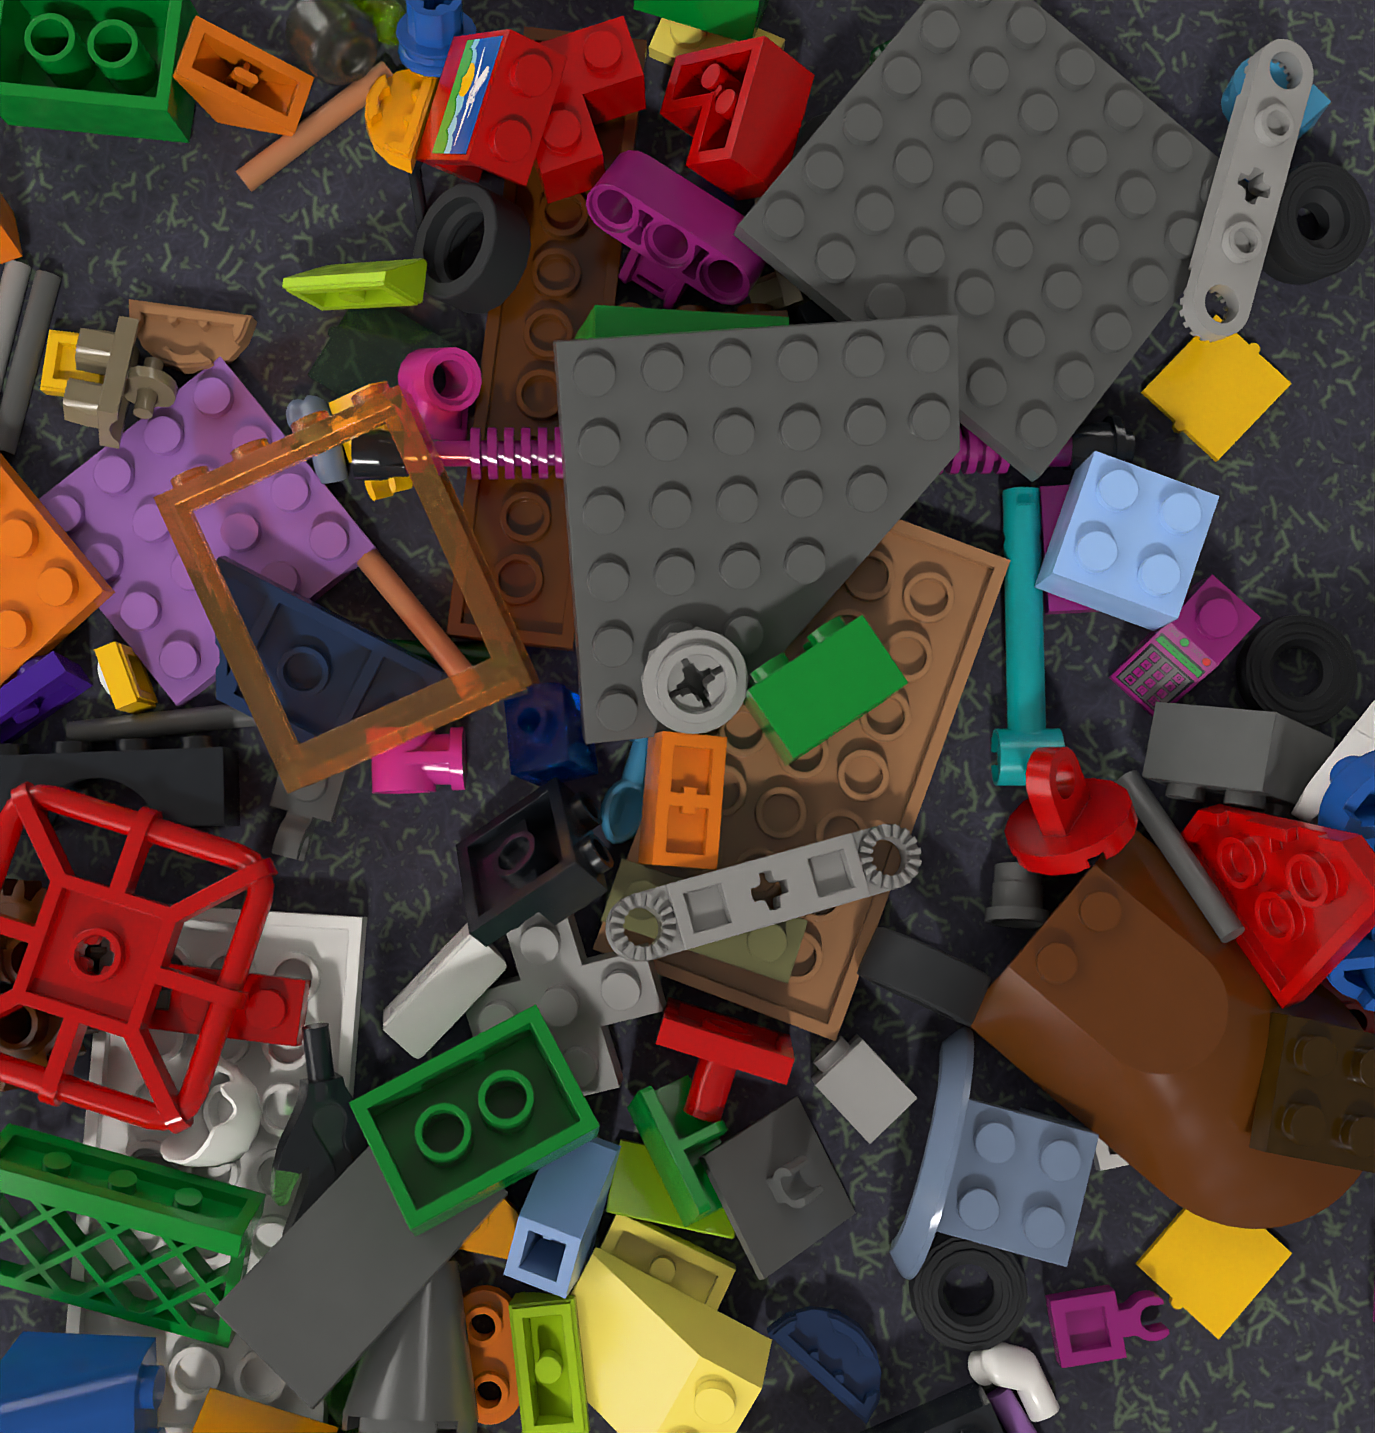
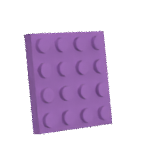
[39,356,379,707]

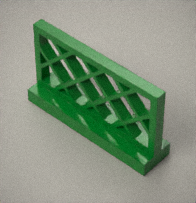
[0,1123,266,1348]

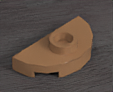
[129,299,257,374]

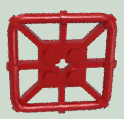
[0,781,278,1134]

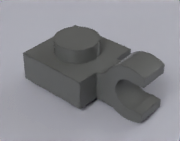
[269,745,353,862]

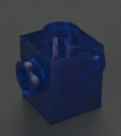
[504,682,598,787]

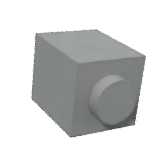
[811,1034,917,1144]

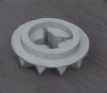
[640,626,748,734]

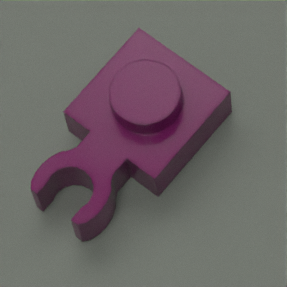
[1045,1284,1169,1368]

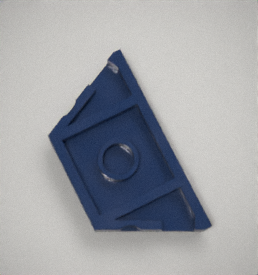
[214,556,445,758]

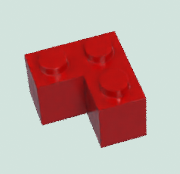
[534,16,646,204]
[660,35,815,200]

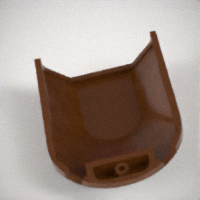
[969,830,1364,1229]

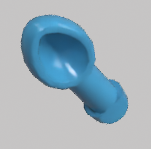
[600,738,648,844]

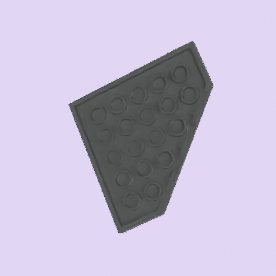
[553,314,960,744]

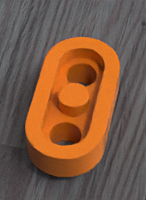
[463,1285,519,1425]

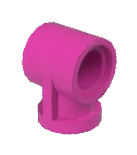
[398,347,482,441]
[371,726,467,794]

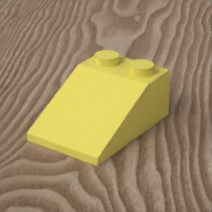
[570,1247,772,1433]

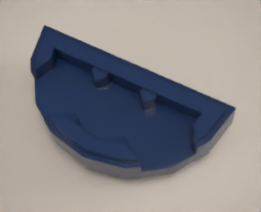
[767,1306,882,1425]

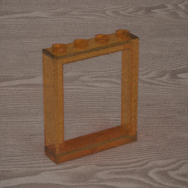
[153,383,541,794]

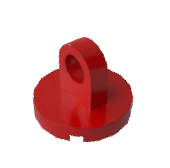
[1004,747,1138,876]

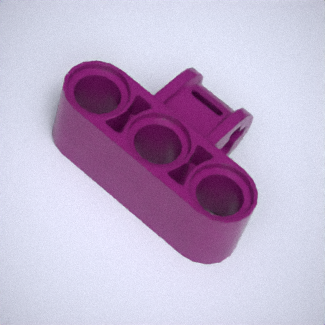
[586,150,768,310]

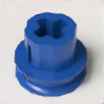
[396,0,476,77]

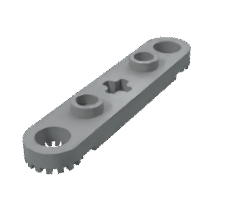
[1179,39,1314,342]
[605,824,922,962]

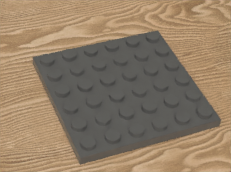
[733,0,1256,482]

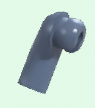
[286,395,349,484]

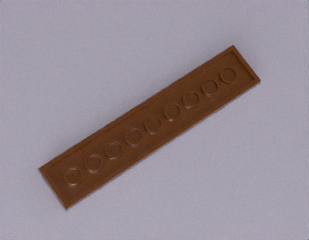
[446,26,648,652]

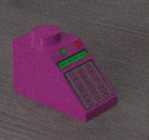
[1108,574,1261,717]

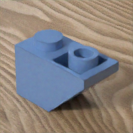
[503,1137,621,1299]

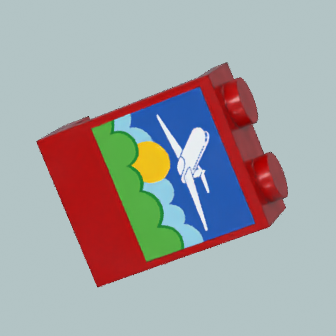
[415,29,568,186]

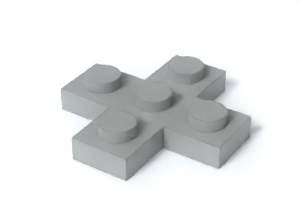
[465,912,666,1096]

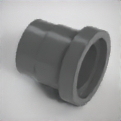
[984,862,1050,929]

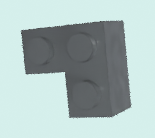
[1142,702,1335,820]

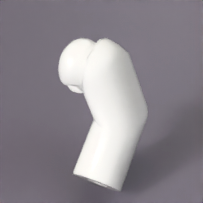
[968,1342,1060,1422]

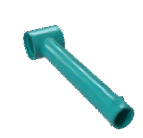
[991,487,1065,786]

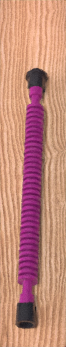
[351,415,1135,481]

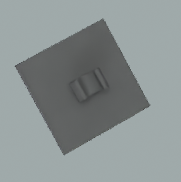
[699,1096,856,1280]

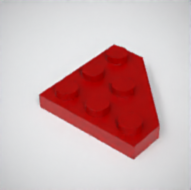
[1181,804,1375,1009]

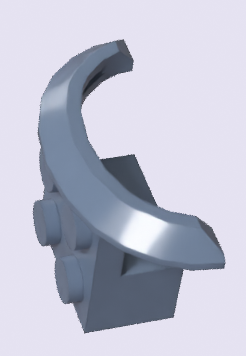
[889,1026,1099,1280]

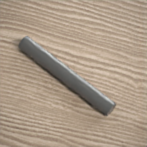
[0,270,61,456]
[66,704,262,744]
[1116,770,1245,943]

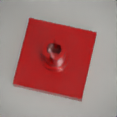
[656,997,795,1123]

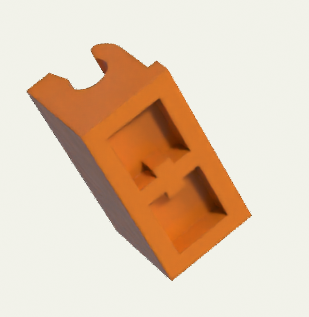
[638,731,727,870]

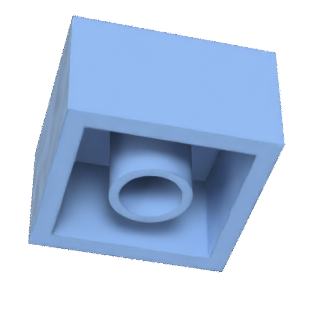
[1034,451,1219,631]

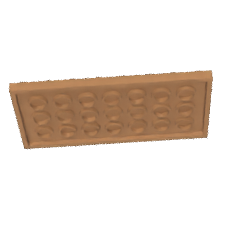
[593,519,1011,1041]

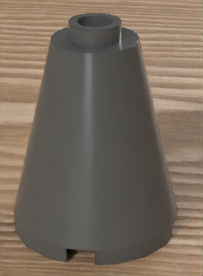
[342,1261,479,1433]

